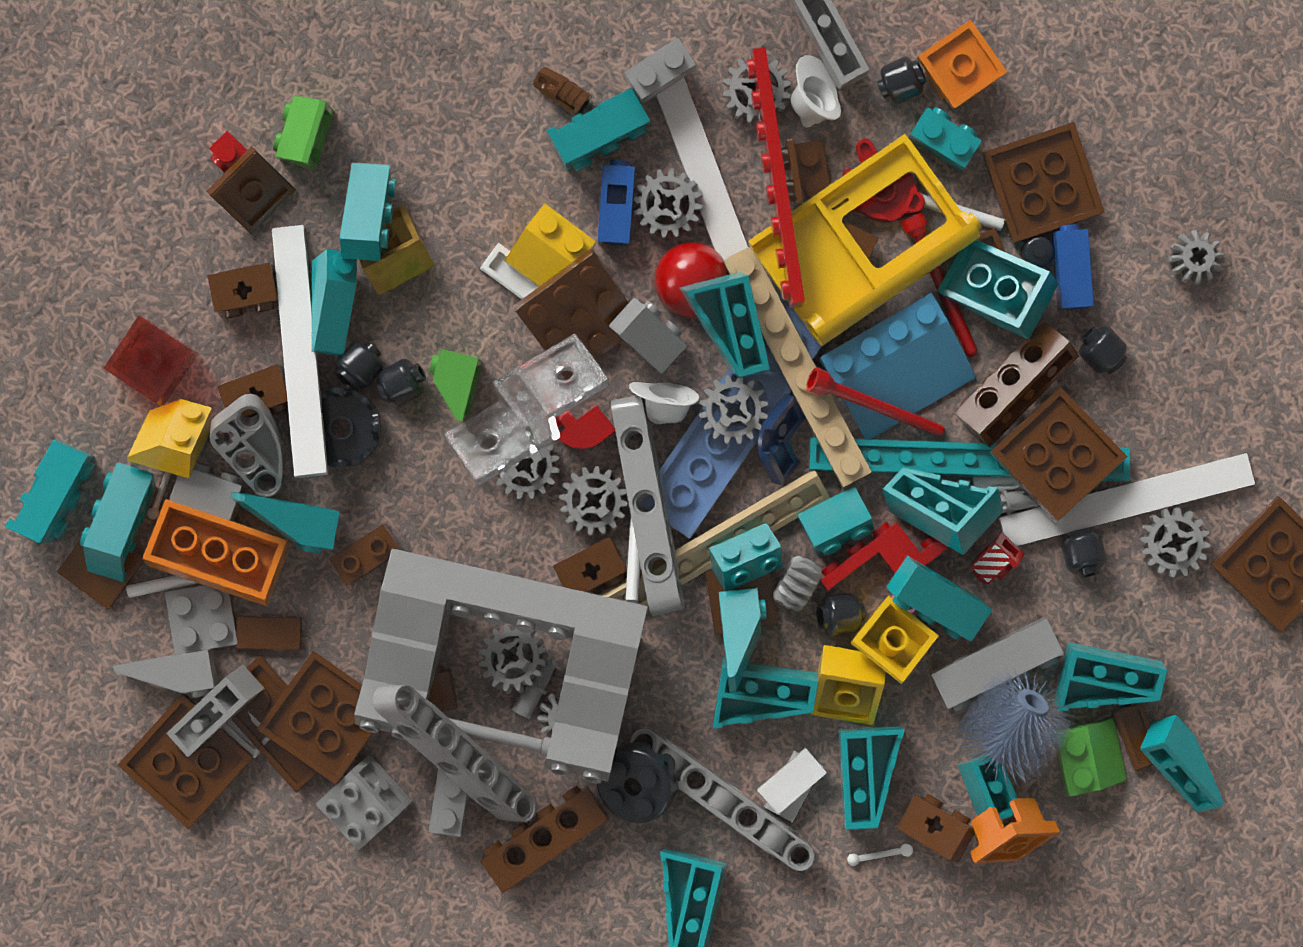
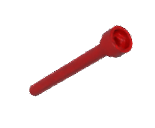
[900,212,978,357]
[806,367,945,437]

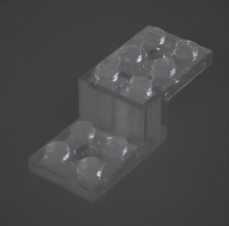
[444,334,610,486]

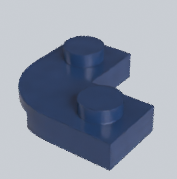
[758,394,805,485]

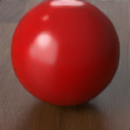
[654,242,730,318]

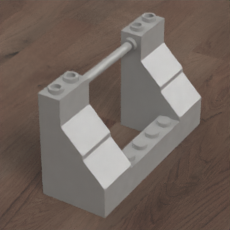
[354,548,648,783]

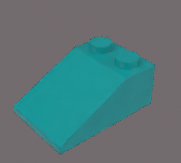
[937,240,1059,340]
[230,492,340,554]

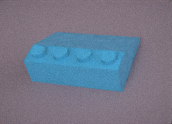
[818,293,976,440]

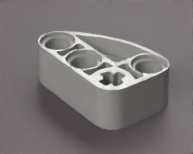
[210,394,283,497]

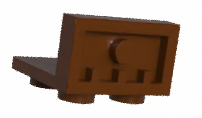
[781,138,829,209]

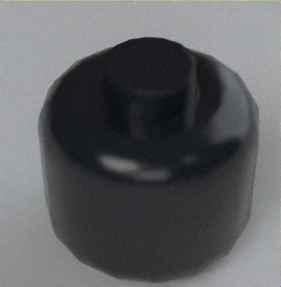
[1021,236,1054,268]

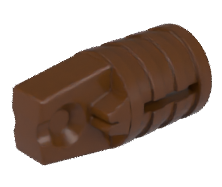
[533,67,592,117]

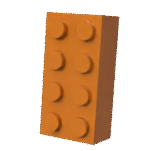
[142,499,290,607]

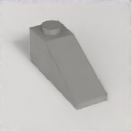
[113,649,219,697]
[166,665,265,757]

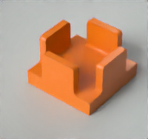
[917,19,1007,110]
[970,798,1060,863]

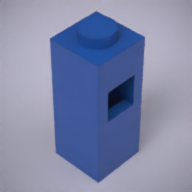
[597,160,635,246]
[1052,224,1094,311]

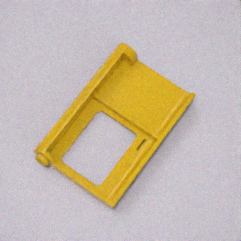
[748,134,982,346]

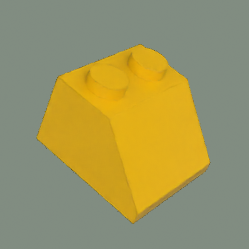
[504,203,596,287]
[127,399,212,478]
[851,595,939,684]
[810,645,886,726]

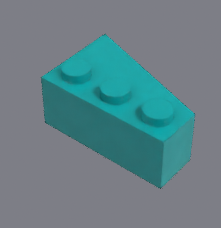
[546,88,651,173]
[679,272,770,377]
[5,440,95,543]
[80,462,155,582]
[883,467,1003,555]
[1054,642,1167,711]
[713,658,818,729]
[660,848,728,947]

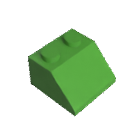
[273,96,334,171]
[429,349,483,423]
[1052,717,1127,797]

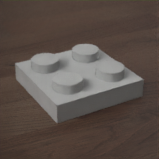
[165,585,238,655]

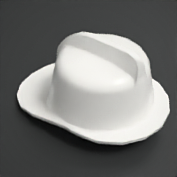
[790,55,841,128]
[629,382,699,424]

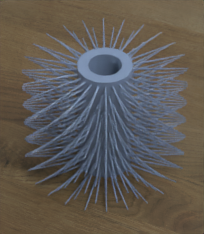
[958,668,1075,786]

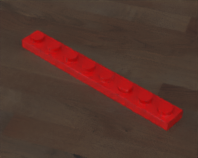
[746,47,805,308]

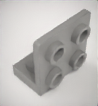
[316,754,412,850]

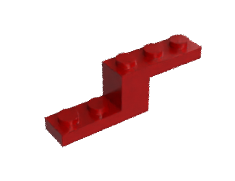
[819,521,949,590]

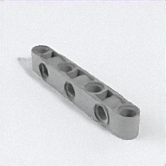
[611,395,685,616]
[373,685,536,822]
[630,726,815,871]

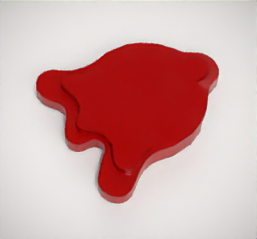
[843,138,925,222]

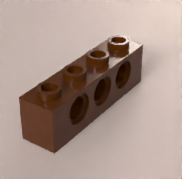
[955,321,1079,447]
[481,785,609,894]

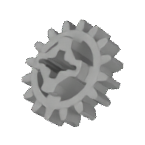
[722,54,791,124]
[633,168,703,239]
[699,375,768,444]
[491,431,560,499]
[559,466,628,535]
[1138,508,1210,577]
[479,624,549,694]

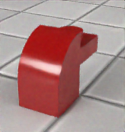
[546,395,616,449]

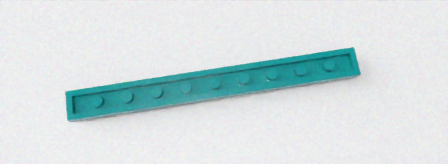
[809,438,1130,482]

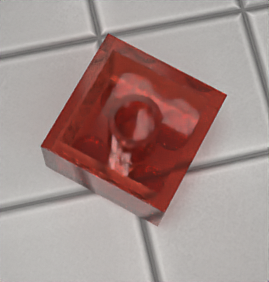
[103,315,199,406]

